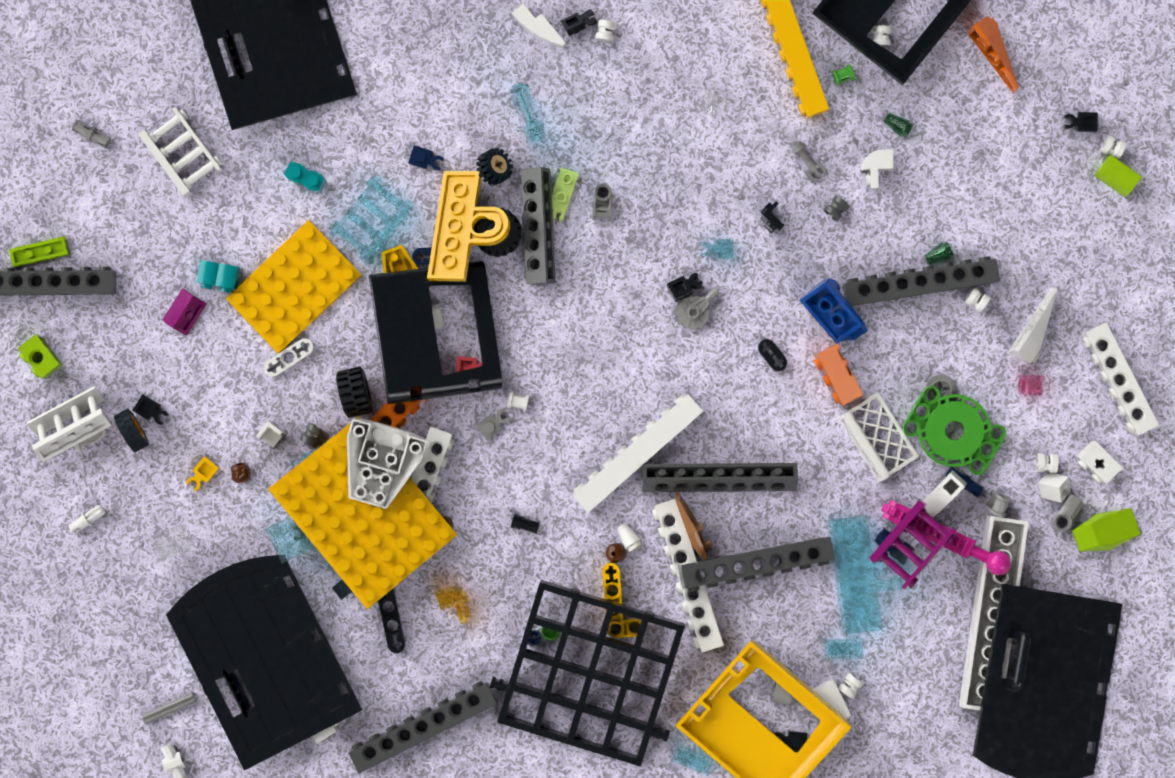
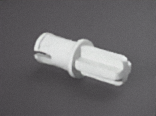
[68,505,106,535]

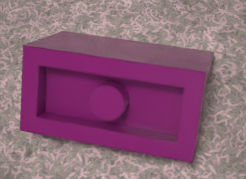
[162,288,207,336]

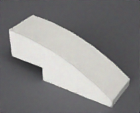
[512,4,566,49]

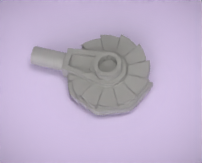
[674,287,720,330]

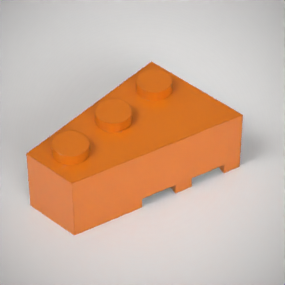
[813,343,863,406]

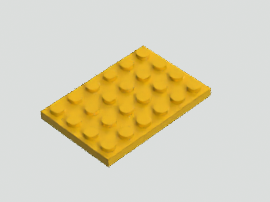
[226,220,362,354]

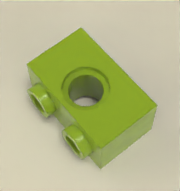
[18,334,63,379]

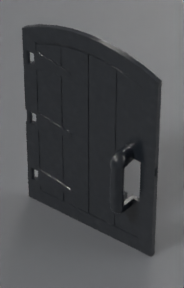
[190,0,357,131]
[166,555,363,771]
[972,583,1123,778]

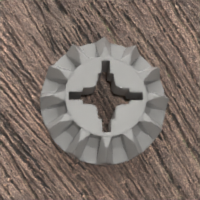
[926,375,956,403]

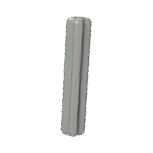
[142,693,197,724]

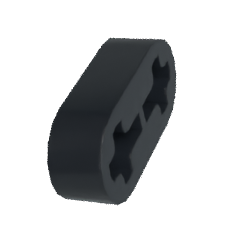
[758,339,787,371]

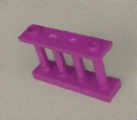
[869,499,957,589]

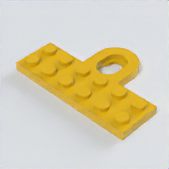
[427,171,510,282]

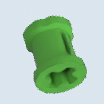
[831,64,855,86]

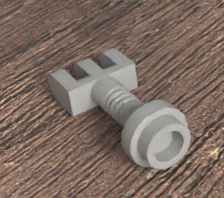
[791,140,827,183]

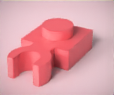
[455,356,482,372]

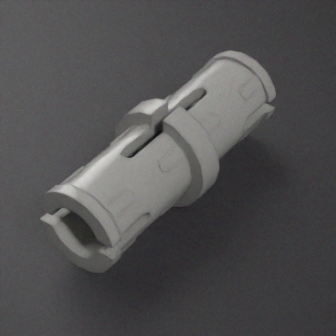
[72,120,111,148]

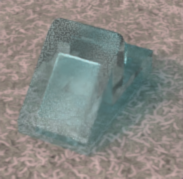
[824,638,863,660]

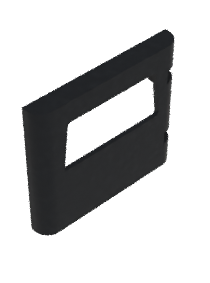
[812,0,971,86]
[369,261,502,405]

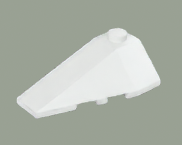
[1008,288,1057,365]

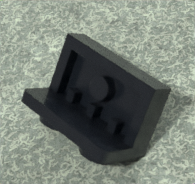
[760,201,785,234]

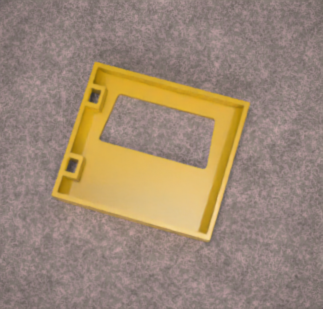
[675,640,852,778]

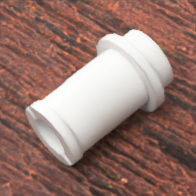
[432,304,445,329]

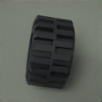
[474,208,522,257]
[336,366,373,418]

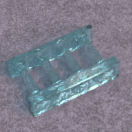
[509,82,546,144]
[329,174,414,264]

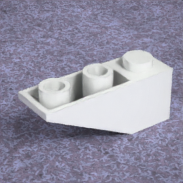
[923,470,967,518]

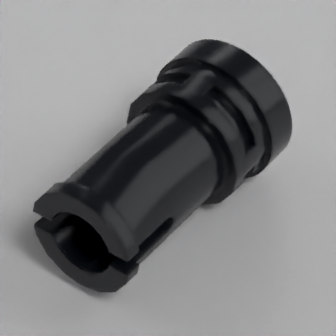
[510,513,540,534]

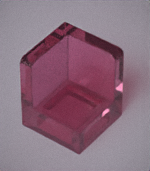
[1018,375,1045,395]

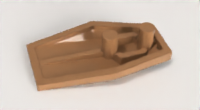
[676,492,713,560]

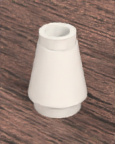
[617,523,642,553]

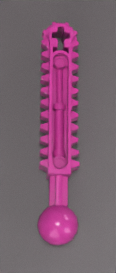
[881,500,1011,575]

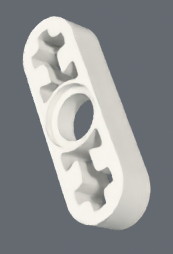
[264,338,314,377]

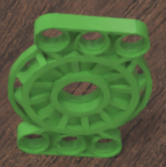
[902,386,1006,475]

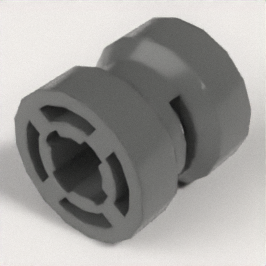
[823,195,850,222]
[299,422,325,448]

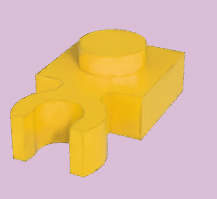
[186,456,220,491]

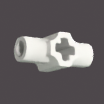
[161,743,188,778]

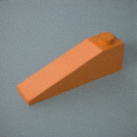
[967,16,1019,93]

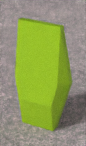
[1072,508,1141,552]

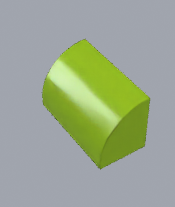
[1094,155,1142,197]

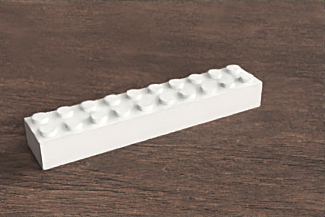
[959,515,1029,711]

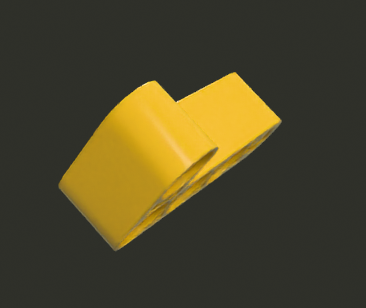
[602,562,641,638]

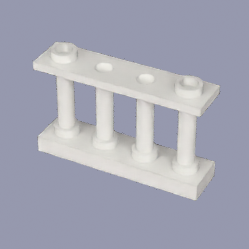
[138,107,223,197]
[27,386,111,462]

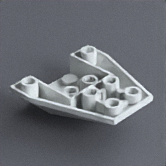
[347,418,428,509]

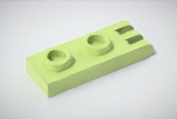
[552,167,579,222]

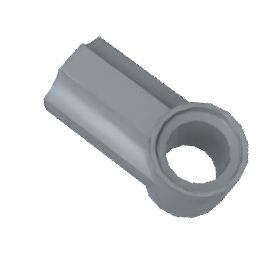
[1051,494,1084,532]

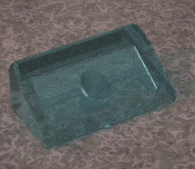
[671,743,714,775]

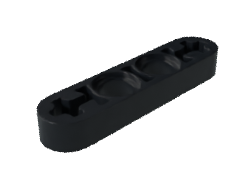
[378,588,405,653]

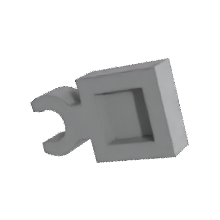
[475,408,511,441]

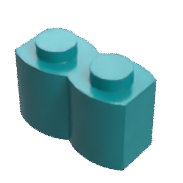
[284,162,327,193]
[196,260,240,293]

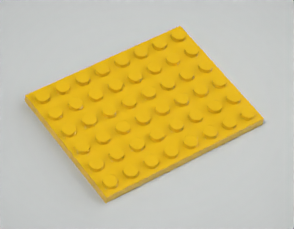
[268,416,457,610]

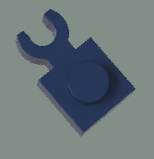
[408,145,444,171]

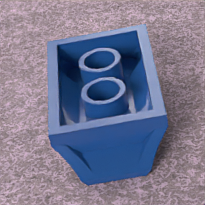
[800,278,868,344]

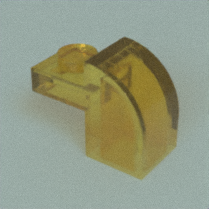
[435,586,471,624]

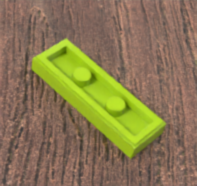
[9,236,70,268]

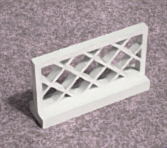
[838,392,919,482]

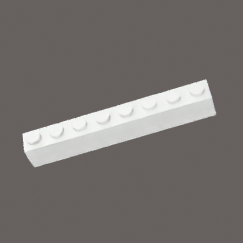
[573,394,703,513]

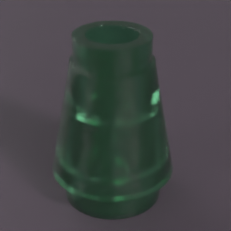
[884,113,914,138]
[924,241,954,265]

